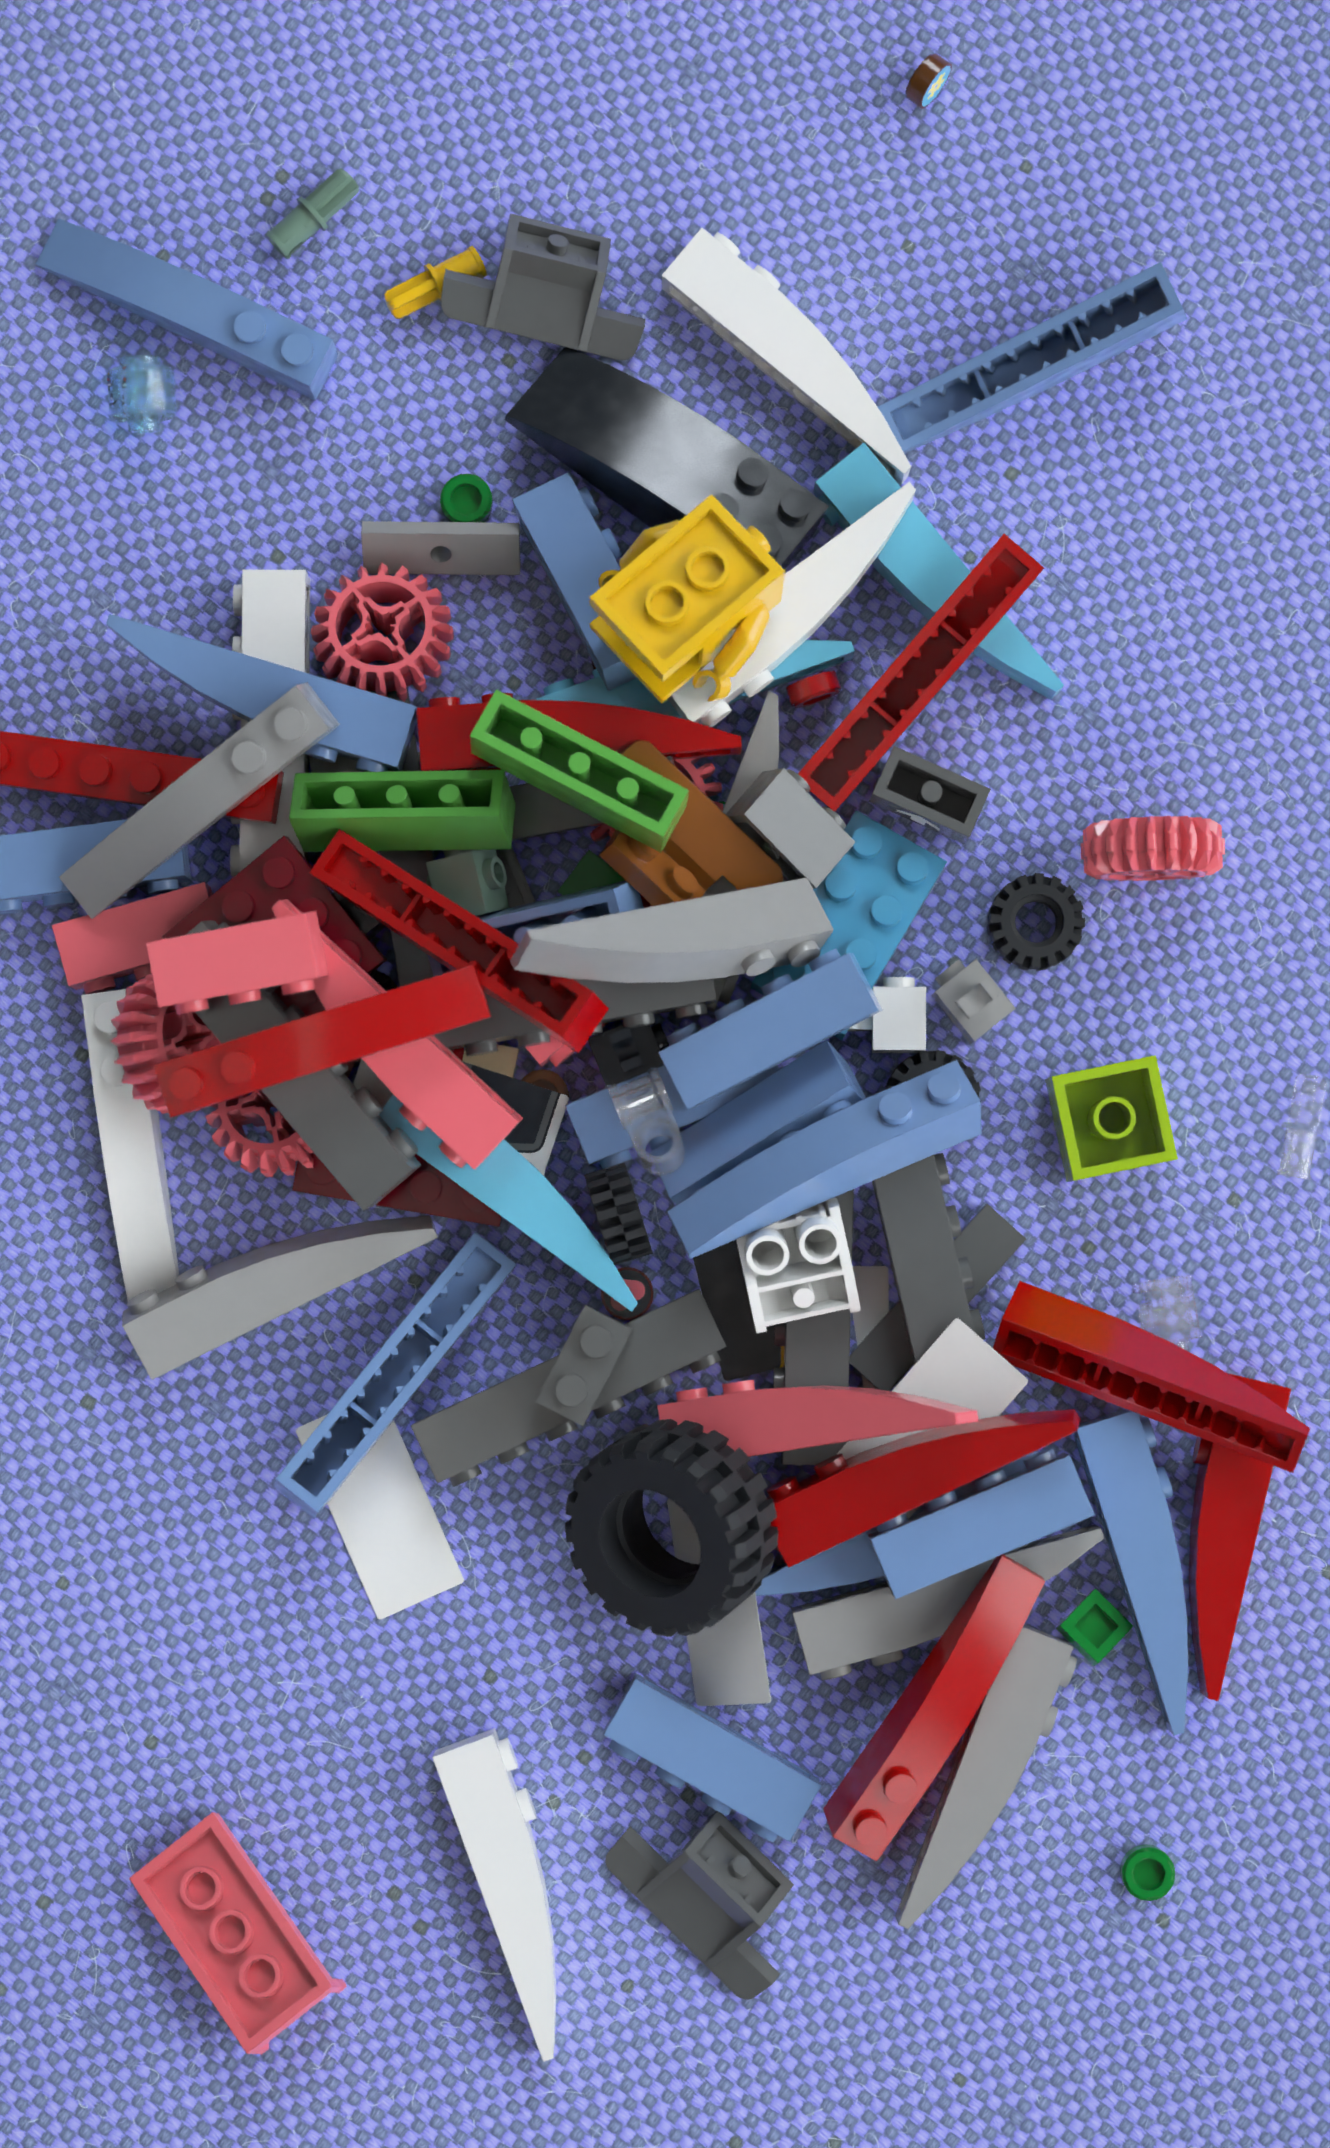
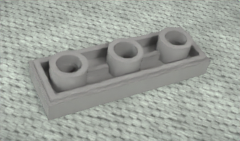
[361,521,521,575]

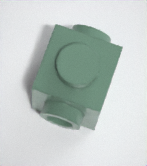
[426,849,509,916]

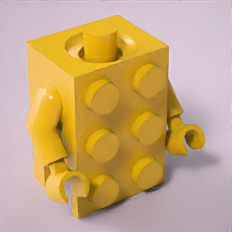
[589,494,785,704]

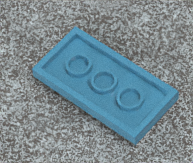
[751,810,947,1040]

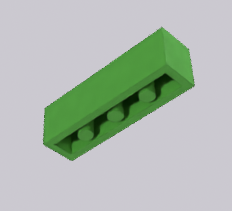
[470,689,689,853]
[289,770,516,852]

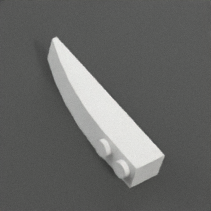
[662,228,911,485]
[667,481,916,727]
[81,989,179,1302]
[432,1728,556,2062]

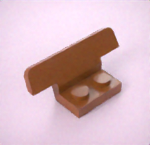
[599,740,783,906]

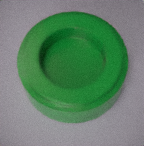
[440,474,493,522]
[1120,1844,1175,1901]

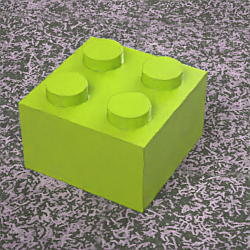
[1045,1055,1178,1182]

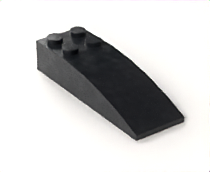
[504,347,829,570]

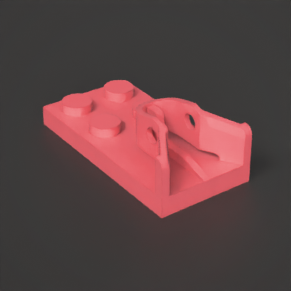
[129,1812,347,2054]

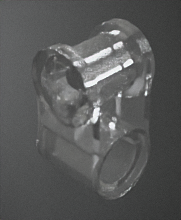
[607,1066,685,1176]

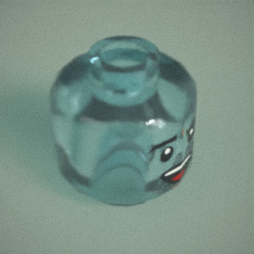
[107,355,177,434]

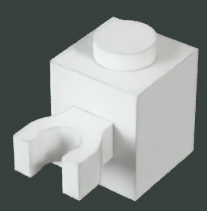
[848,977,926,1053]

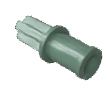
[265,169,359,260]

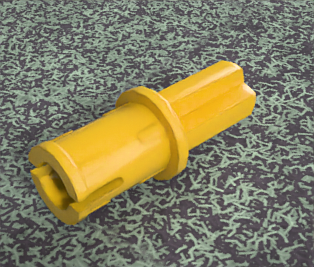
[384,246,487,319]

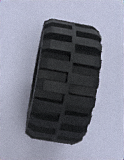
[565,1419,778,1637]

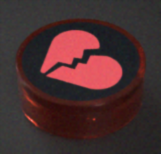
[601,1267,654,1320]

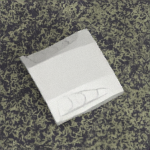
[736,1198,861,1334]

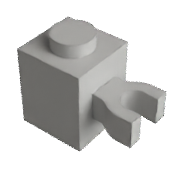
[931,959,1016,1044]

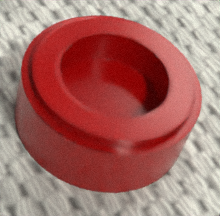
[786,670,841,708]

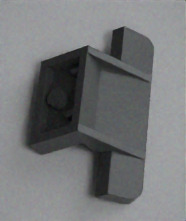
[441,213,646,361]
[605,1811,794,1999]

